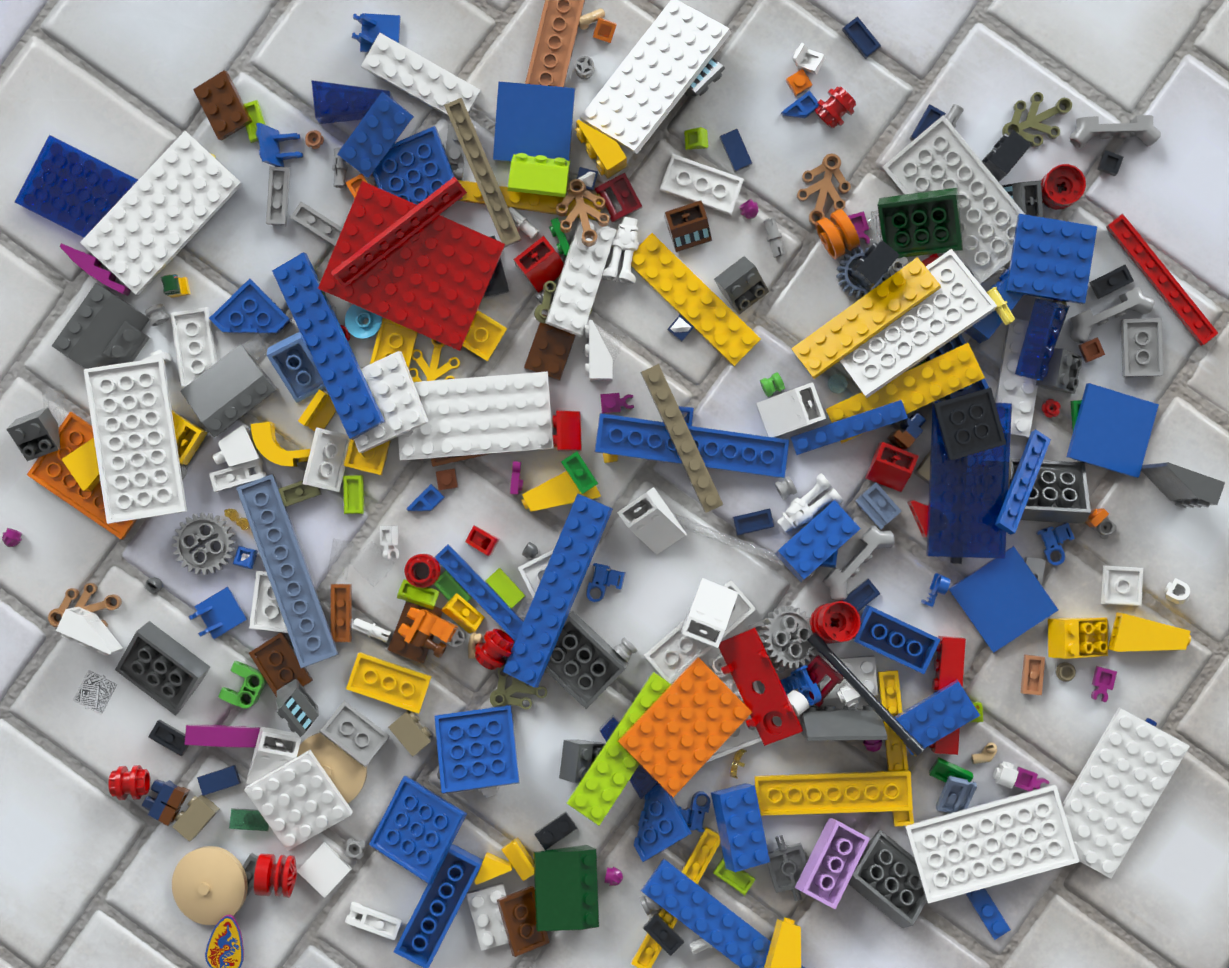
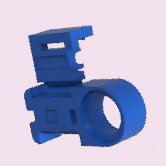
[1036,523,1075,565]
[586,563,626,602]
[921,573,950,607]
[780,665,822,706]
[677,791,711,832]

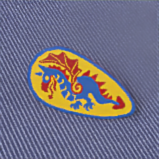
[205,915,244,968]

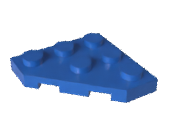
[209,279,291,333]
[634,784,692,862]

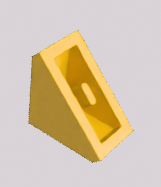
[474,852,513,885]

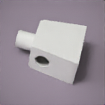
[213,425,263,467]

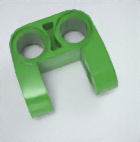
[218,661,266,708]

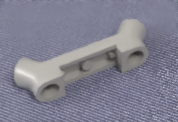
[1070,115,1161,148]
[1069,286,1155,343]
[823,525,895,600]

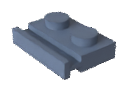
[855,482,902,530]
[936,776,977,813]

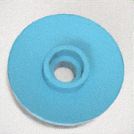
[345,304,382,339]

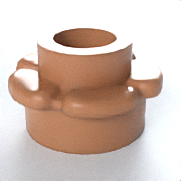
[305,130,324,149]

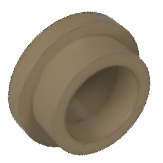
[1056,662,1076,682]

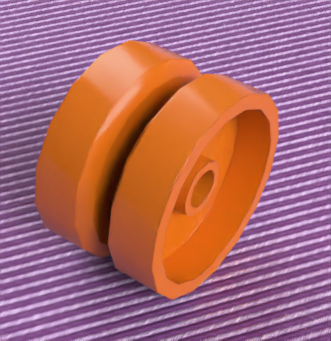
[815,209,860,259]

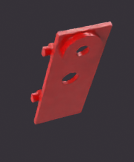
[719,627,803,746]

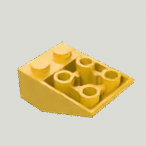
[575,120,627,179]
[172,410,208,465]
[1048,617,1108,659]

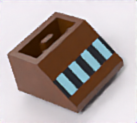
[664,200,712,252]

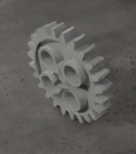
[172,513,236,575]
[760,606,815,669]

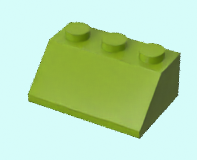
[507,153,570,197]

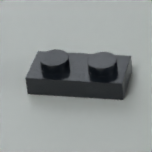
[1089,264,1134,299]
[148,720,189,756]
[534,812,577,850]
[643,913,684,956]

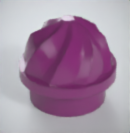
[739,199,759,219]
[2,528,22,547]
[863,740,883,752]
[604,866,623,886]

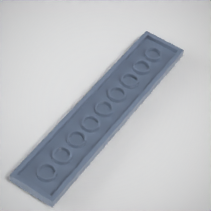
[236,474,339,668]

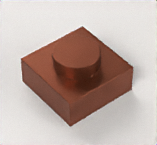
[1078,337,1105,363]
[436,468,458,491]

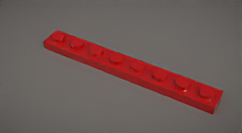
[331,176,467,288]
[1106,214,1218,346]

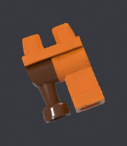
[398,607,458,659]

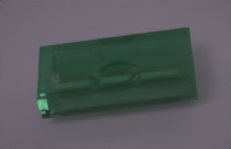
[229,808,269,831]

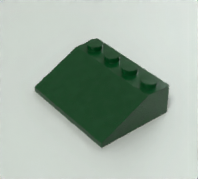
[877,188,963,258]
[534,845,599,931]

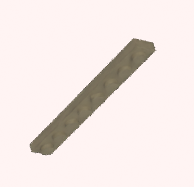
[444,98,521,248]
[640,364,723,513]

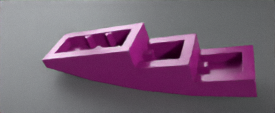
[60,243,131,296]
[185,725,267,748]

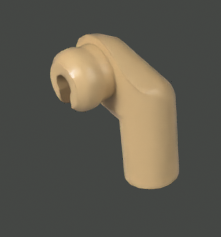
[579,8,605,30]
[468,633,483,659]
[971,742,997,764]

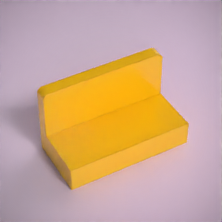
[298,389,336,431]
[501,837,534,881]

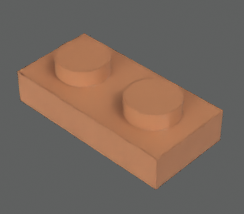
[1021,654,1045,695]

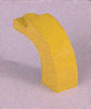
[251,422,311,467]

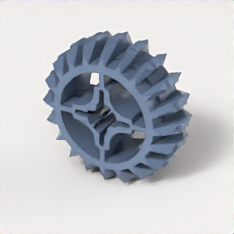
[836,247,888,299]

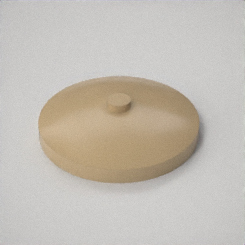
[297,733,367,804]
[172,846,248,925]

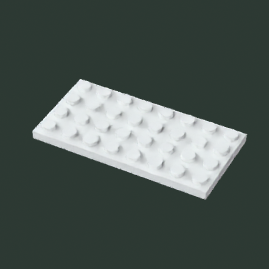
[580,0,731,154]
[883,115,1025,284]
[80,131,242,295]
[840,249,998,398]
[84,357,187,524]
[398,372,554,461]
[1062,707,1190,879]
[905,785,1079,904]

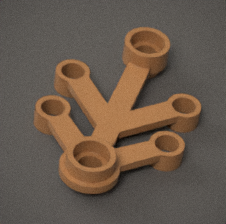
[797,153,851,226]
[556,179,610,247]
[48,583,122,627]

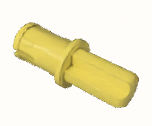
[986,287,1015,325]

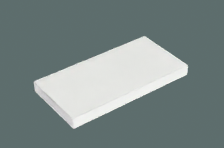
[660,154,744,216]
[170,307,218,388]

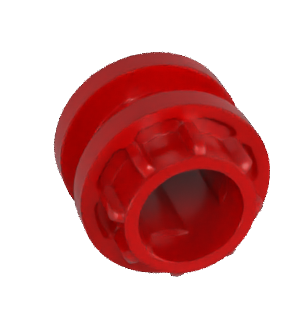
[815,87,856,128]
[404,554,441,588]
[475,629,514,670]
[109,765,150,800]

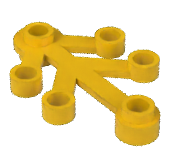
[409,338,460,382]

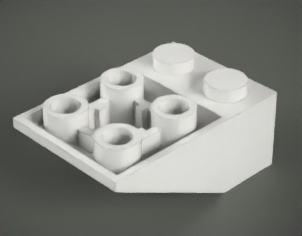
[585,320,613,381]
[756,382,826,438]
[617,487,687,555]
[681,578,738,648]
[56,607,123,656]
[246,727,301,784]

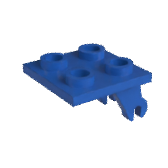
[352,13,401,52]
[256,123,303,167]
[189,587,247,639]

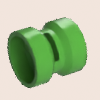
[760,372,785,397]

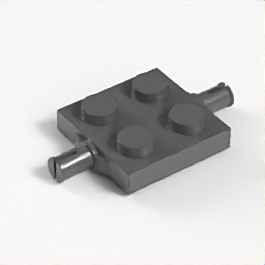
[767,835,807,901]

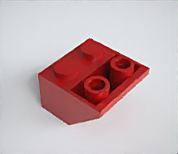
[513,236,564,293]
[553,411,582,451]
[865,442,919,492]

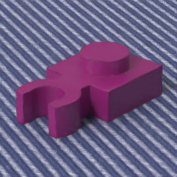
[848,211,870,248]
[600,393,634,414]
[510,461,523,495]
[1091,666,1117,702]
[1014,766,1049,792]

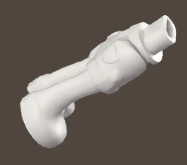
[601,217,639,285]
[777,473,843,533]

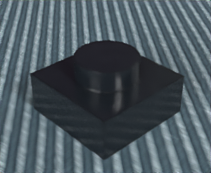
[1097,150,1124,176]

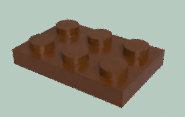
[193,70,252,141]
[524,314,576,381]
[388,601,443,664]
[249,632,313,698]
[497,886,550,957]

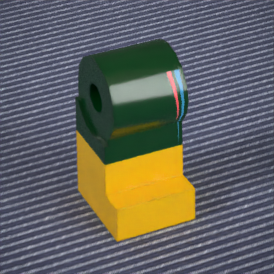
[161,274,190,298]

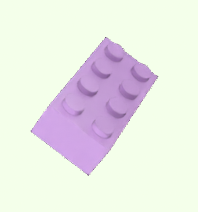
[795,817,870,909]

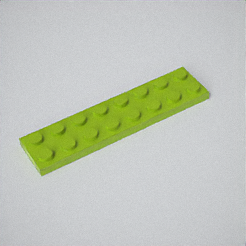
[566,672,671,826]

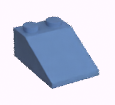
[267,332,326,403]

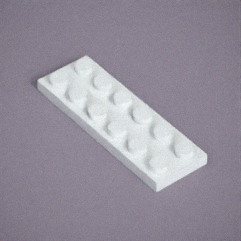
[361,33,481,117]
[545,218,616,337]
[995,318,1048,437]
[644,580,756,684]

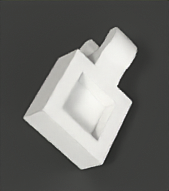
[380,526,399,559]

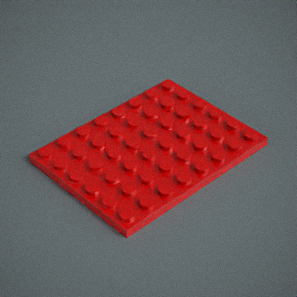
[318,181,506,351]

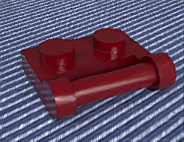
[594,173,642,223]
[801,655,844,707]

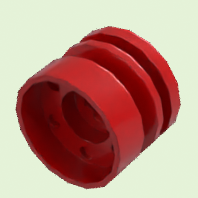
[1041,164,1086,210]
[810,601,861,644]
[254,853,297,898]

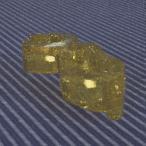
[224,509,250,530]
[730,749,747,779]

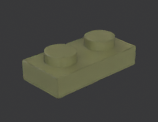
[278,480,322,507]

